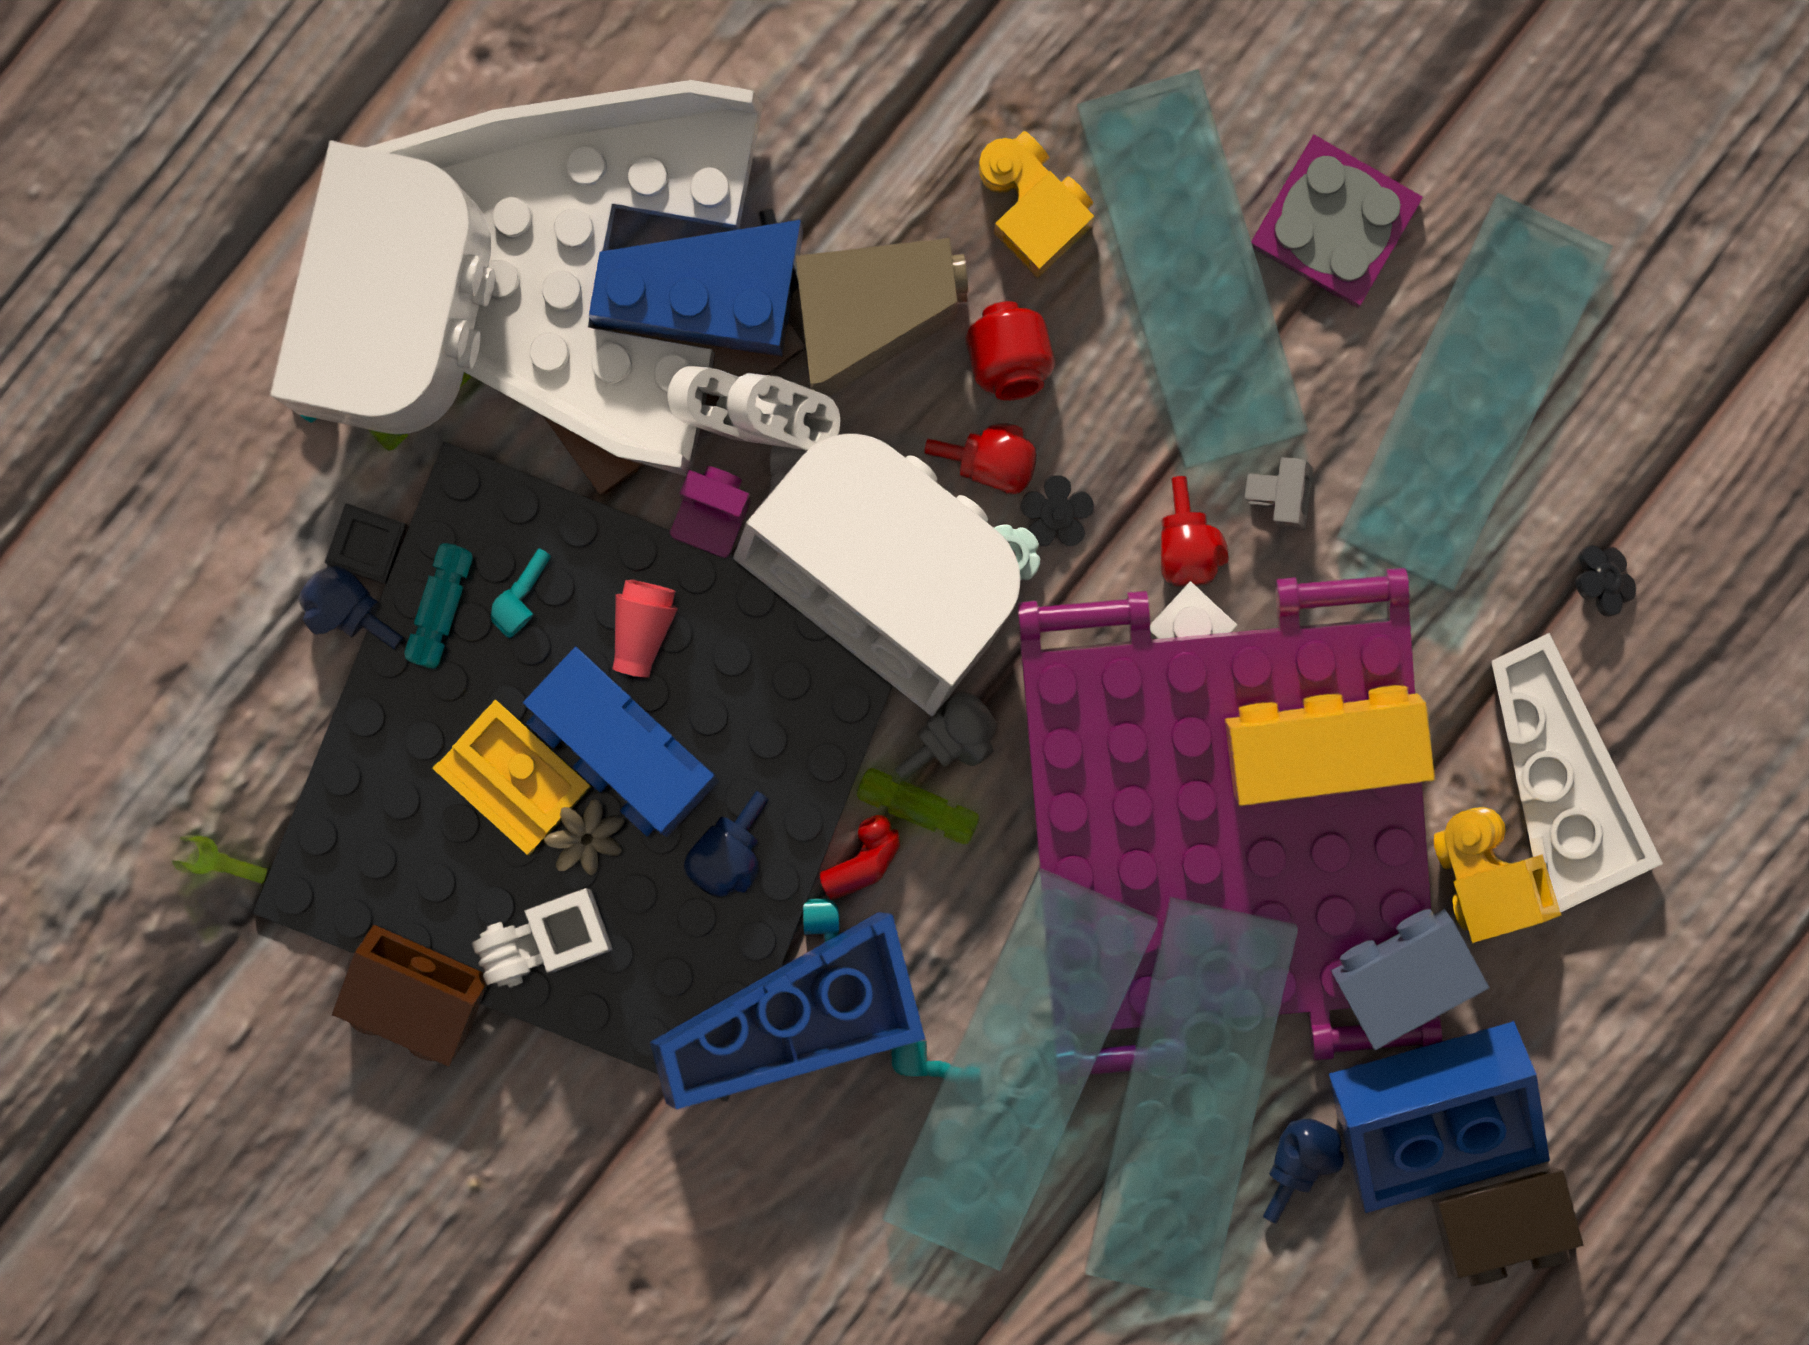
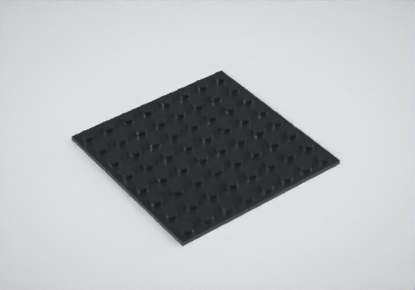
[253,441,893,1102]

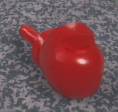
[924,423,1037,495]
[1161,476,1229,587]

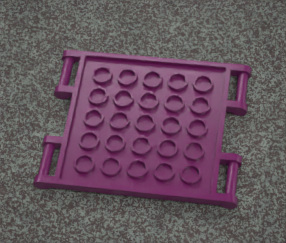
[1017,568,1442,1084]

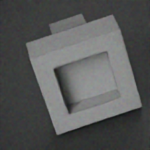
[1245,457,1313,531]

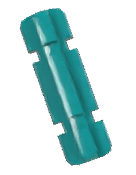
[404,543,473,668]

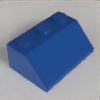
[1329,1021,1550,1213]

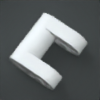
[667,365,841,451]

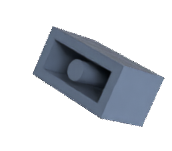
[1331,909,1489,1050]

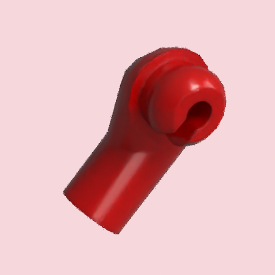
[820,815,900,901]

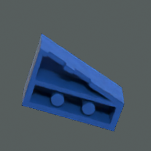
[589,220,803,357]
[523,646,720,837]

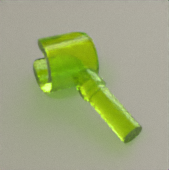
[172,835,267,884]

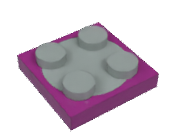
[1249,134,1423,309]

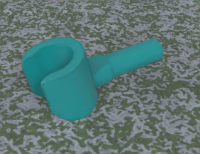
[491,548,551,638]
[803,899,839,942]
[891,1041,980,1086]

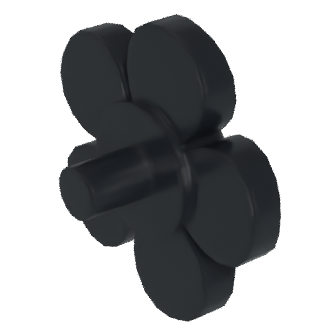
[1020,475,1094,547]
[1575,545,1636,617]

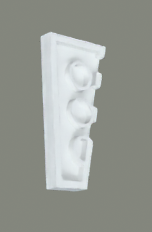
[1491,633,1663,912]

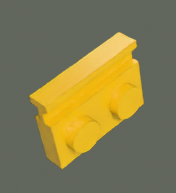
[432,699,592,855]

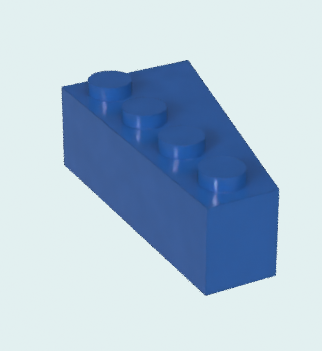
[650,912,925,1110]

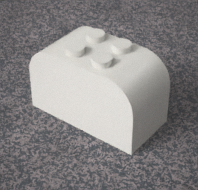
[270,141,495,434]
[733,434,1020,717]

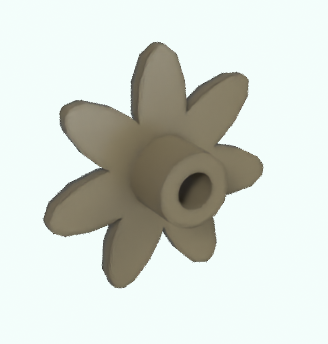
[544,798,625,875]

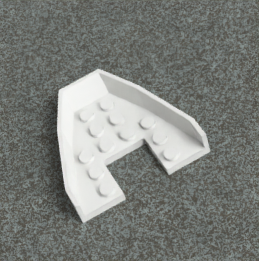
[367,80,763,476]

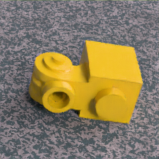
[979,131,1095,278]
[1433,807,1562,943]

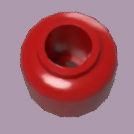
[965,301,1055,401]

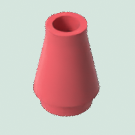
[612,580,678,678]

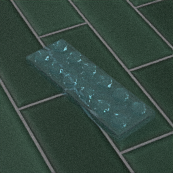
[1076,69,1308,470]
[1336,193,1613,592]
[882,867,1158,1271]
[1085,897,1298,1301]

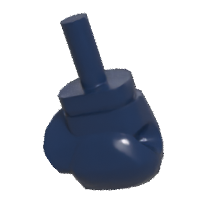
[298,566,404,650]
[683,791,769,898]
[1263,1118,1344,1224]

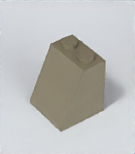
[795,238,968,397]

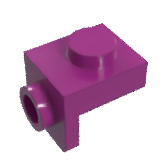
[670,466,751,559]

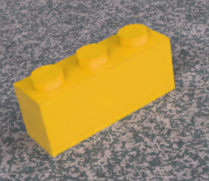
[1225,686,1435,806]

